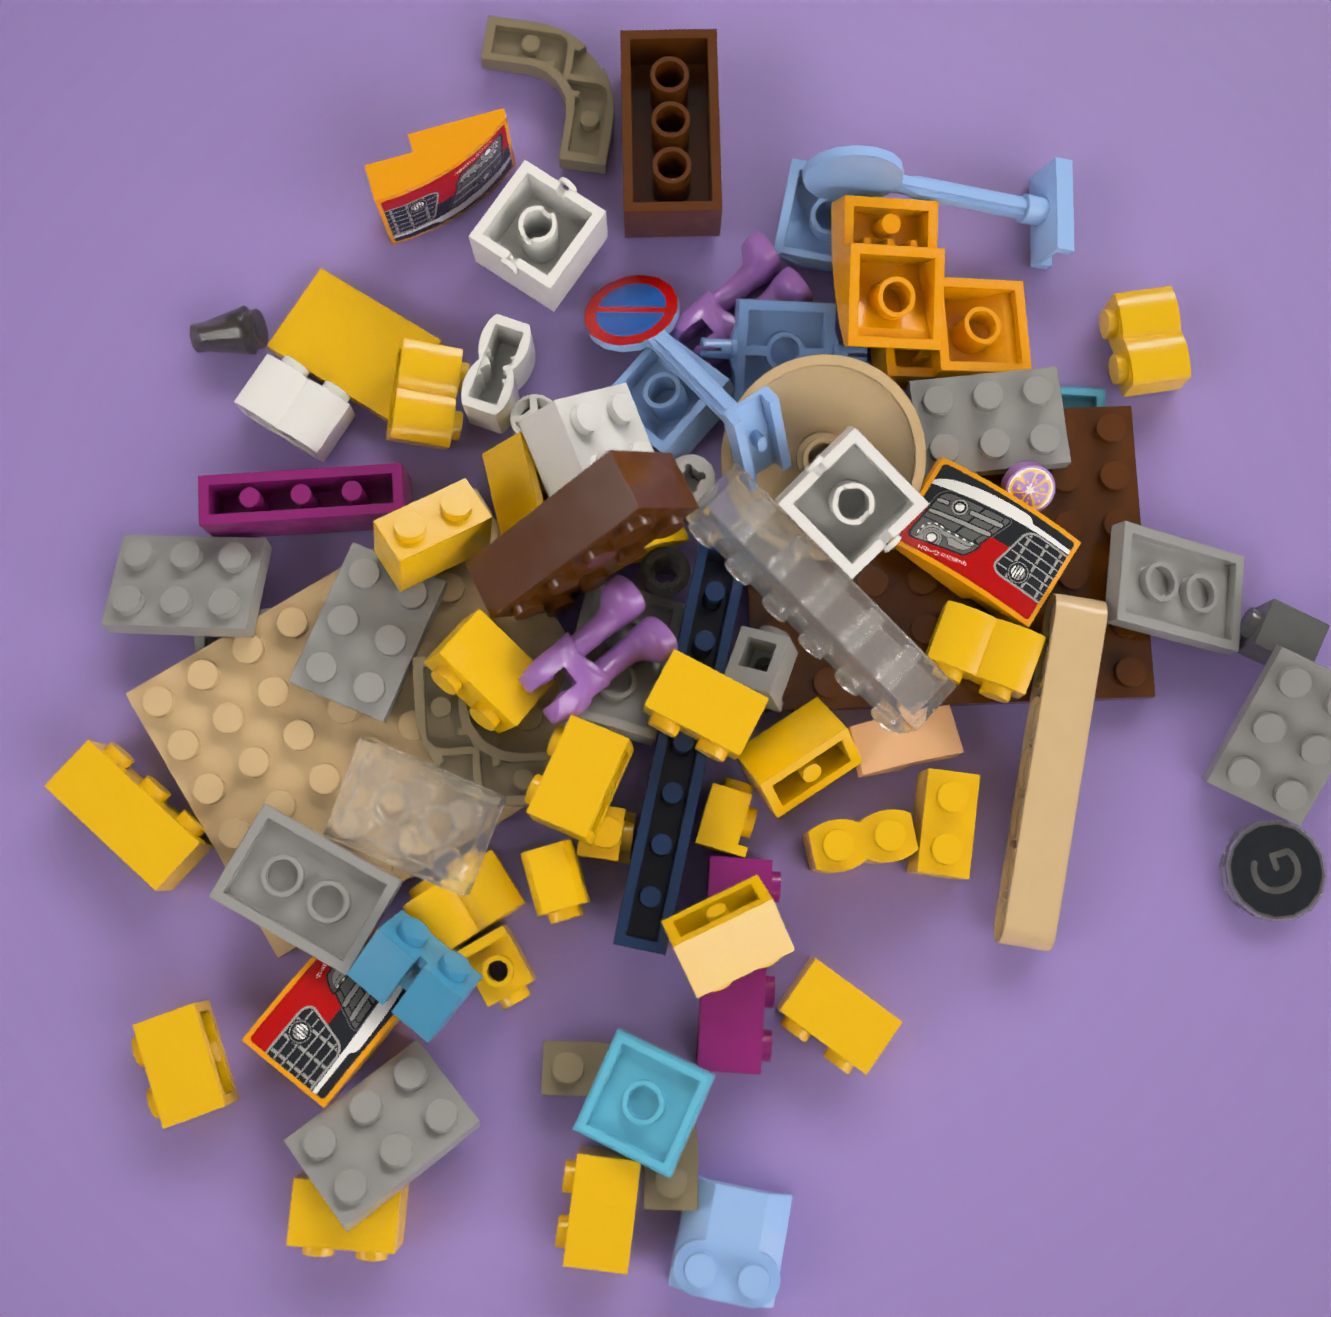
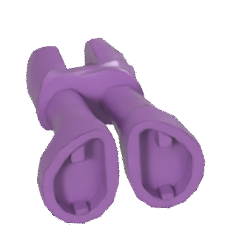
[669,232,813,367]
[518,575,678,724]

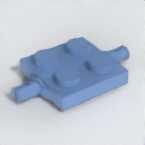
[699,298,867,400]

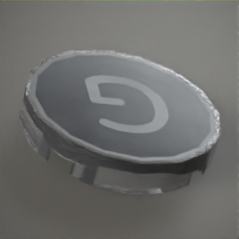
[1219,819,1327,922]

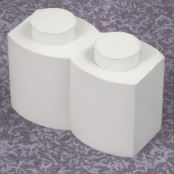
[461,314,535,434]
[234,354,356,463]

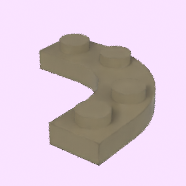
[480,15,615,174]
[412,656,552,807]
[541,1041,698,1211]

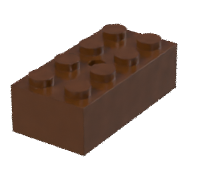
[620,29,722,238]
[466,450,699,621]

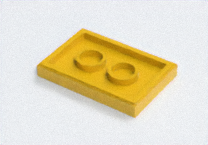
[267,268,443,423]

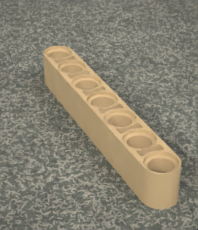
[994,593,1108,952]

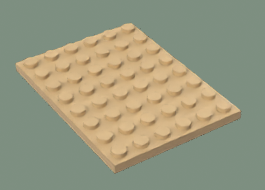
[125,488,632,958]

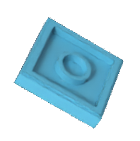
[573,1028,716,1178]

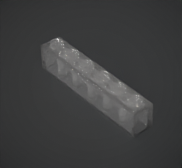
[685,462,957,734]

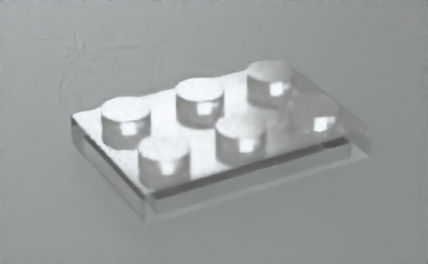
[323,737,507,897]

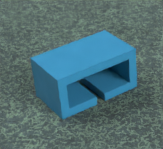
[346,910,483,1043]

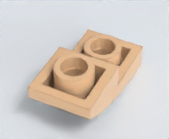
[847,704,964,778]

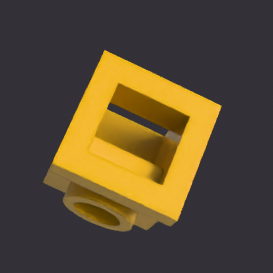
[694,778,758,858]
[577,806,637,864]
[457,924,537,1010]

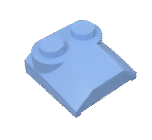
[774,158,884,273]
[612,335,735,459]
[668,1175,792,1308]

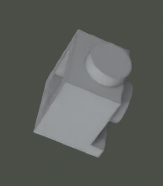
[724,625,798,712]

